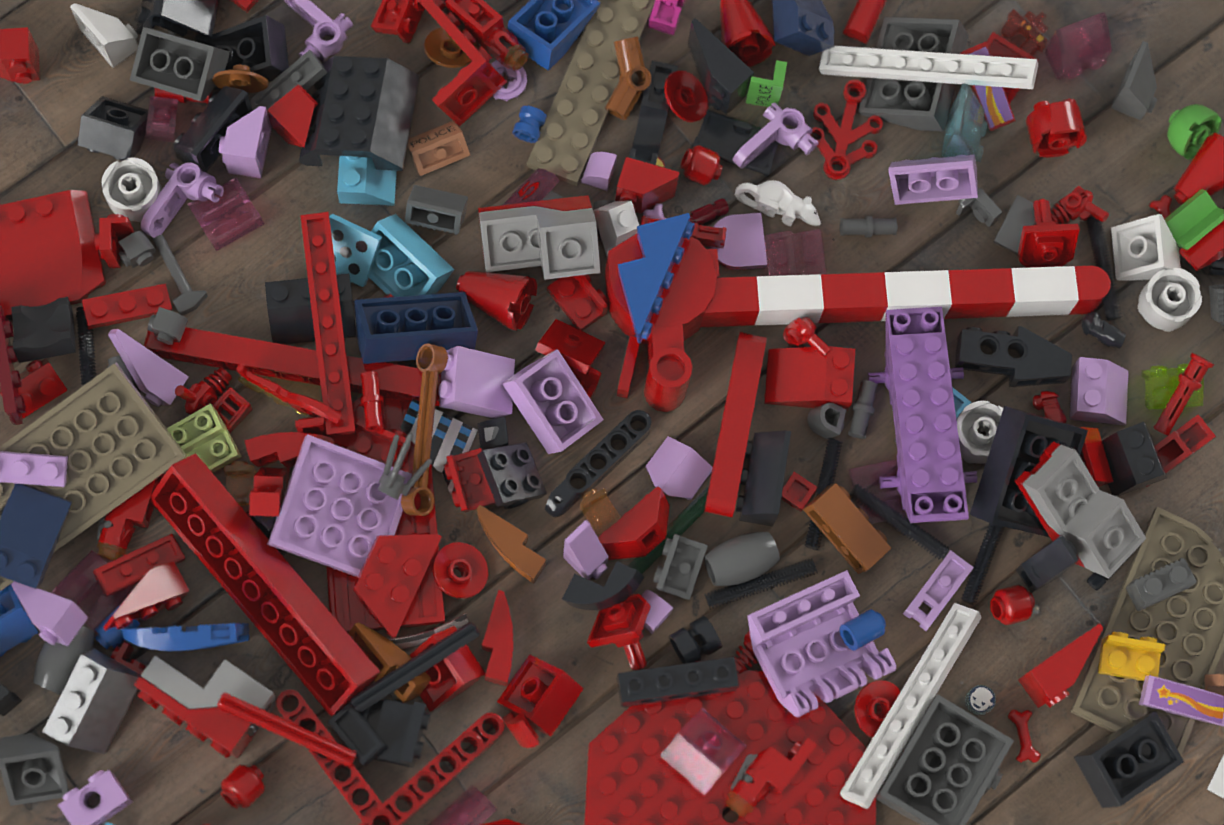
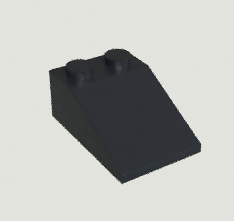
[202,15,289,90]
[688,18,754,115]
[1074,711,1184,808]

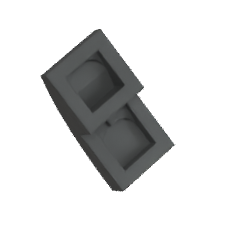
[993,195,1035,255]

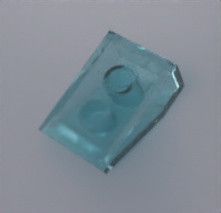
[941,83,988,162]

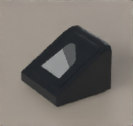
[477,417,509,450]

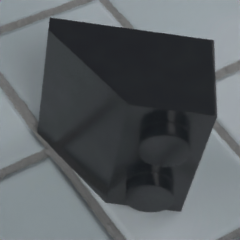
[78,96,154,161]
[1102,422,1167,497]

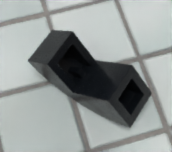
[562,561,645,610]

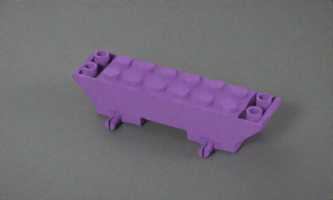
[868,307,977,523]

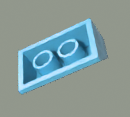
[337,156,397,206]
[369,214,454,297]

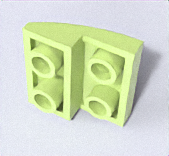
[166,404,242,473]

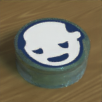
[965,685,996,715]

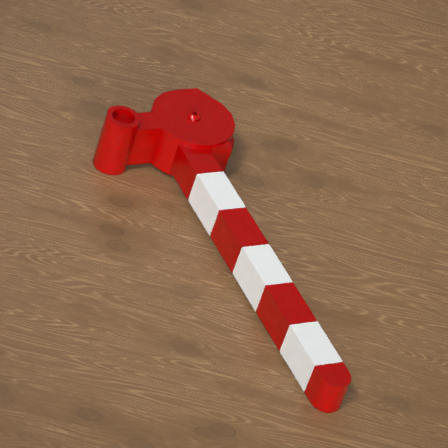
[605,234,1111,412]

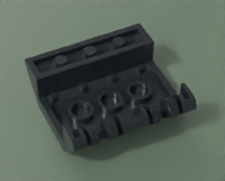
[299,56,420,171]

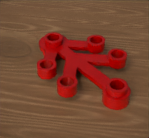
[810,80,883,180]

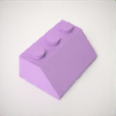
[889,155,978,205]
[502,349,604,454]

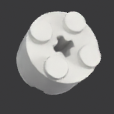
[102,157,162,222]
[1138,268,1202,332]
[956,401,1003,464]

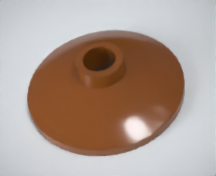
[424,27,478,68]
[212,65,268,93]

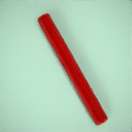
[217,693,356,766]

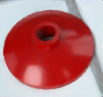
[664,70,708,123]
[433,542,488,599]
[855,680,901,737]

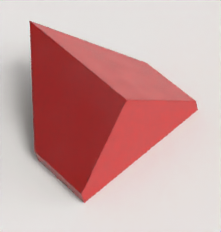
[267,85,318,148]

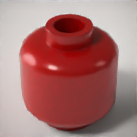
[680,145,723,185]
[990,585,1035,625]
[221,764,265,809]

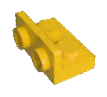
[1098,632,1165,681]

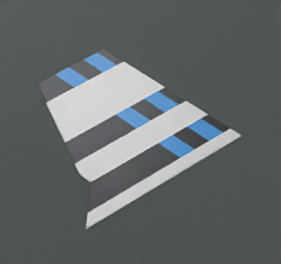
[400,398,478,495]

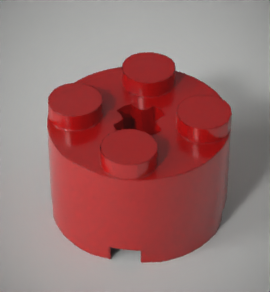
[1026,98,1087,158]

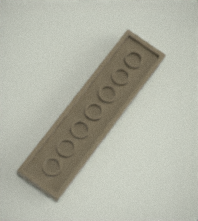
[527,0,655,186]

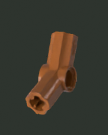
[605,36,651,120]

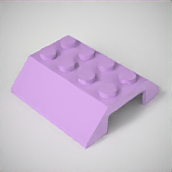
[748,570,896,717]

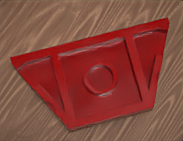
[352,534,442,638]

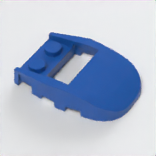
[122,623,249,651]

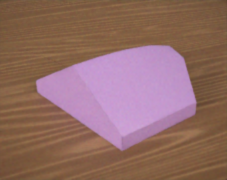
[646,436,713,500]

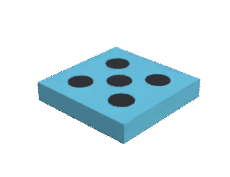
[329,214,382,287]

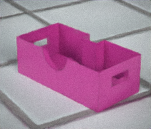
[648,0,685,35]

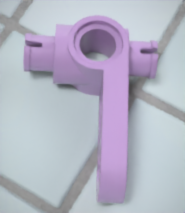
[284,0,353,61]
[733,102,819,169]
[141,163,224,237]

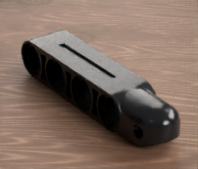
[545,410,651,517]

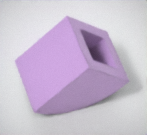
[581,152,617,191]
[641,590,673,634]

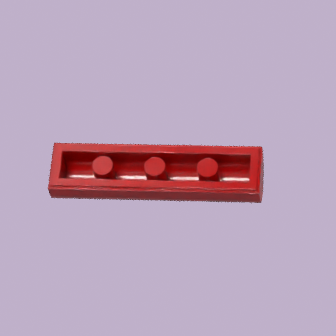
[842,0,887,44]

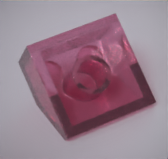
[1044,12,1112,80]
[660,708,746,794]

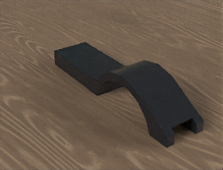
[629,60,678,165]

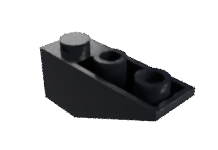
[1016,535,1079,594]

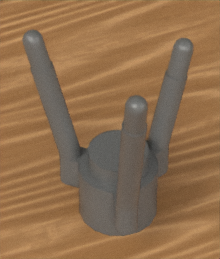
[378,433,432,500]

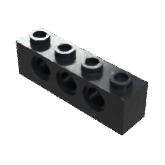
[617,657,739,707]

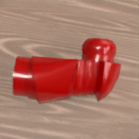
[1033,391,1067,423]

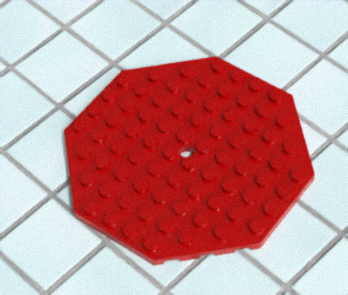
[584,670,876,825]

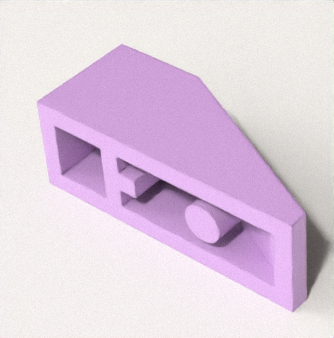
[108,329,188,407]
[563,520,608,580]
[11,581,88,646]

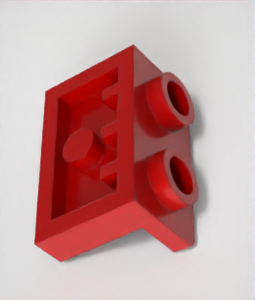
[371,0,425,43]
[547,274,608,331]
[347,419,411,470]

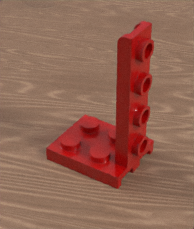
[418,0,507,126]

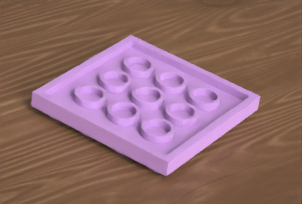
[268,435,412,577]

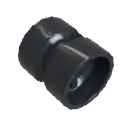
[668,615,722,664]

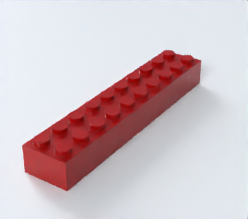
[150,453,380,717]

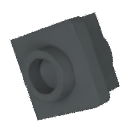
[956,188,1002,227]

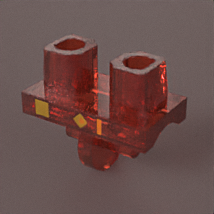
[1001,9,1049,56]

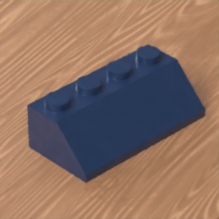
[354,292,478,364]

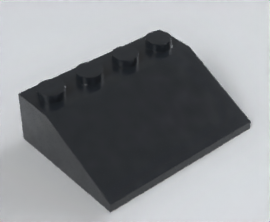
[970,405,1088,537]

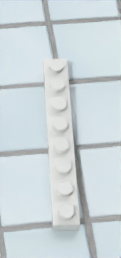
[819,46,1038,89]
[840,603,982,809]

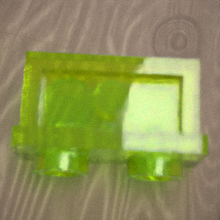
[1142,363,1204,410]

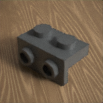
[653,534,708,600]

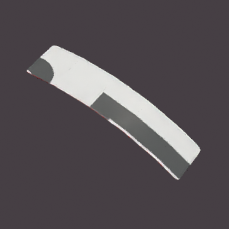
[389,613,468,649]

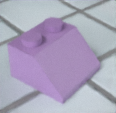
[219,106,271,178]
[1070,357,1128,425]

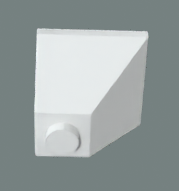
[70,3,138,68]
[1111,214,1181,280]

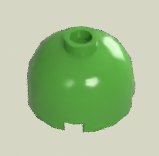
[1167,104,1222,160]

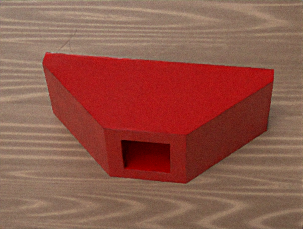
[598,486,670,560]

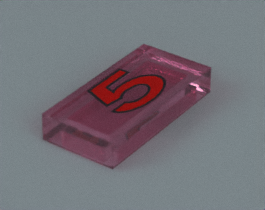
[503,168,559,205]

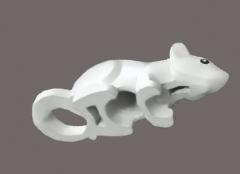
[735,180,821,226]

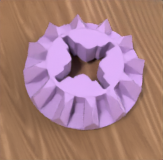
[491,61,527,102]

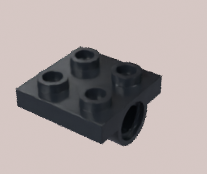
[477,442,547,510]

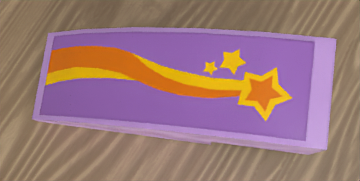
[1139,675,1224,726]

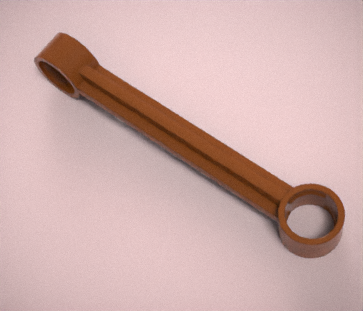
[401,344,448,516]

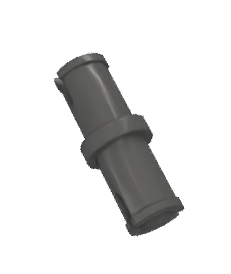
[840,216,897,238]
[848,380,878,439]

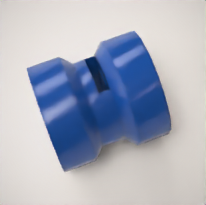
[512,106,547,143]

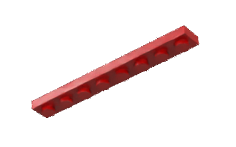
[300,212,356,437]

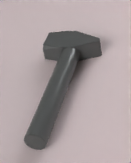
[153,235,208,316]

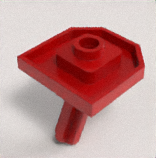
[1017,199,1080,268]
[587,594,651,671]

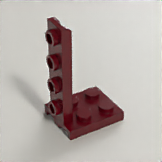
[0,305,26,425]

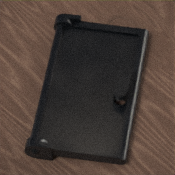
[691,110,779,177]

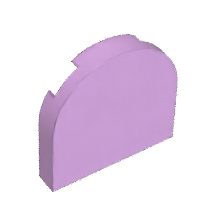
[709,213,767,270]

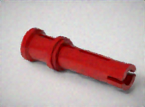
[1153,352,1214,436]

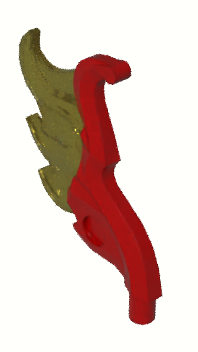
[236,363,342,424]

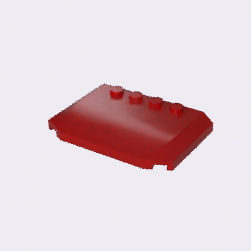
[0,190,106,319]

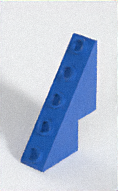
[618,213,695,343]

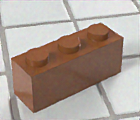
[803,483,891,574]

